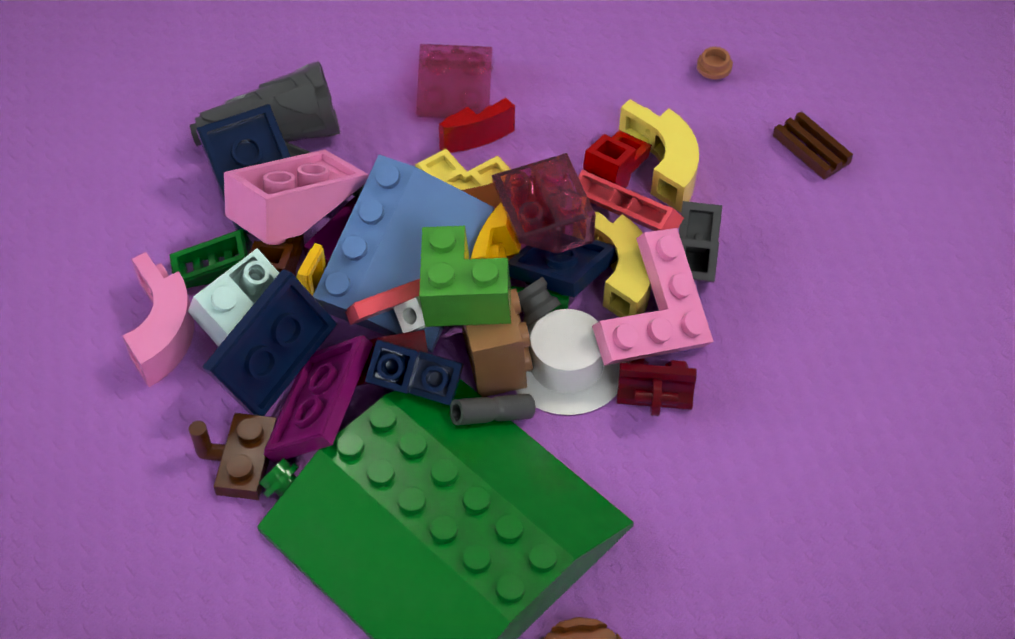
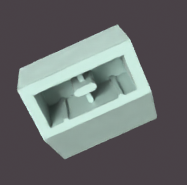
[188,248,279,347]

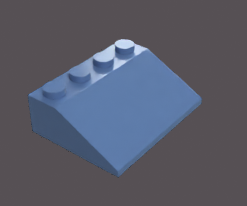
[313,154,495,353]

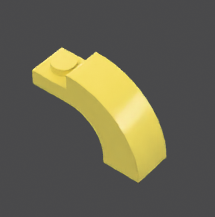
[619,99,699,213]
[571,204,651,317]

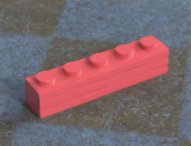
[571,169,684,231]

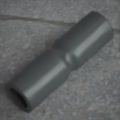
[450,394,536,425]

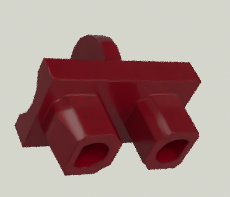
[617,358,697,416]

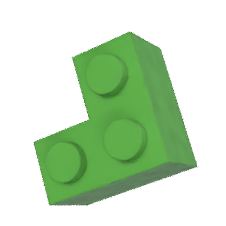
[419,225,511,327]

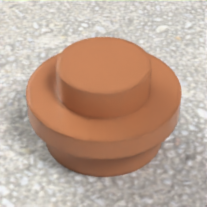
[697,47,733,79]

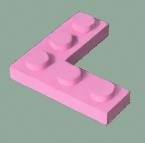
[592,228,714,366]

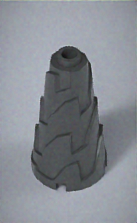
[190,61,340,146]

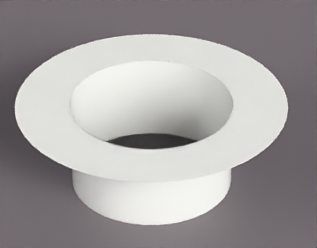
[515,309,626,415]

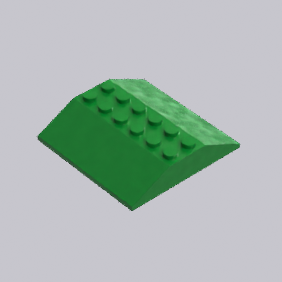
[257,379,634,639]

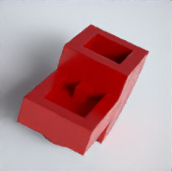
[583,130,652,188]

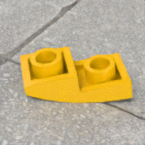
[471,198,527,259]

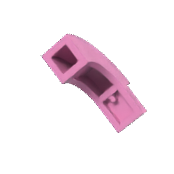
[122,252,194,387]

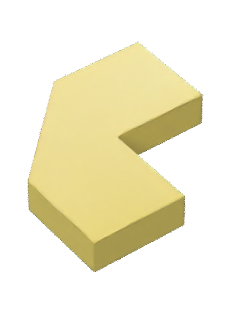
[415,149,519,190]

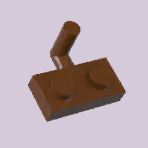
[189,413,277,500]

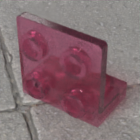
[416,44,494,118]

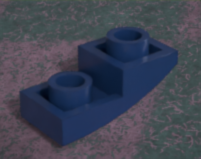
[365,340,464,405]

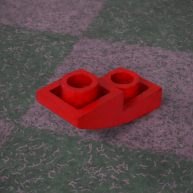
[439,97,515,153]

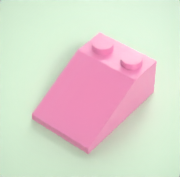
[224,149,368,245]

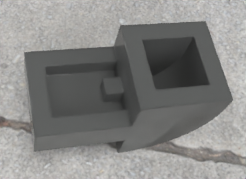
[679,201,722,283]

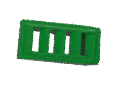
[169,229,253,288]

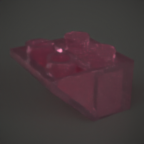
[491,153,596,253]

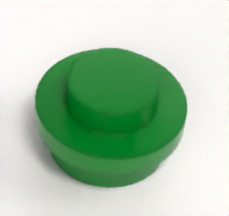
[259,458,299,498]

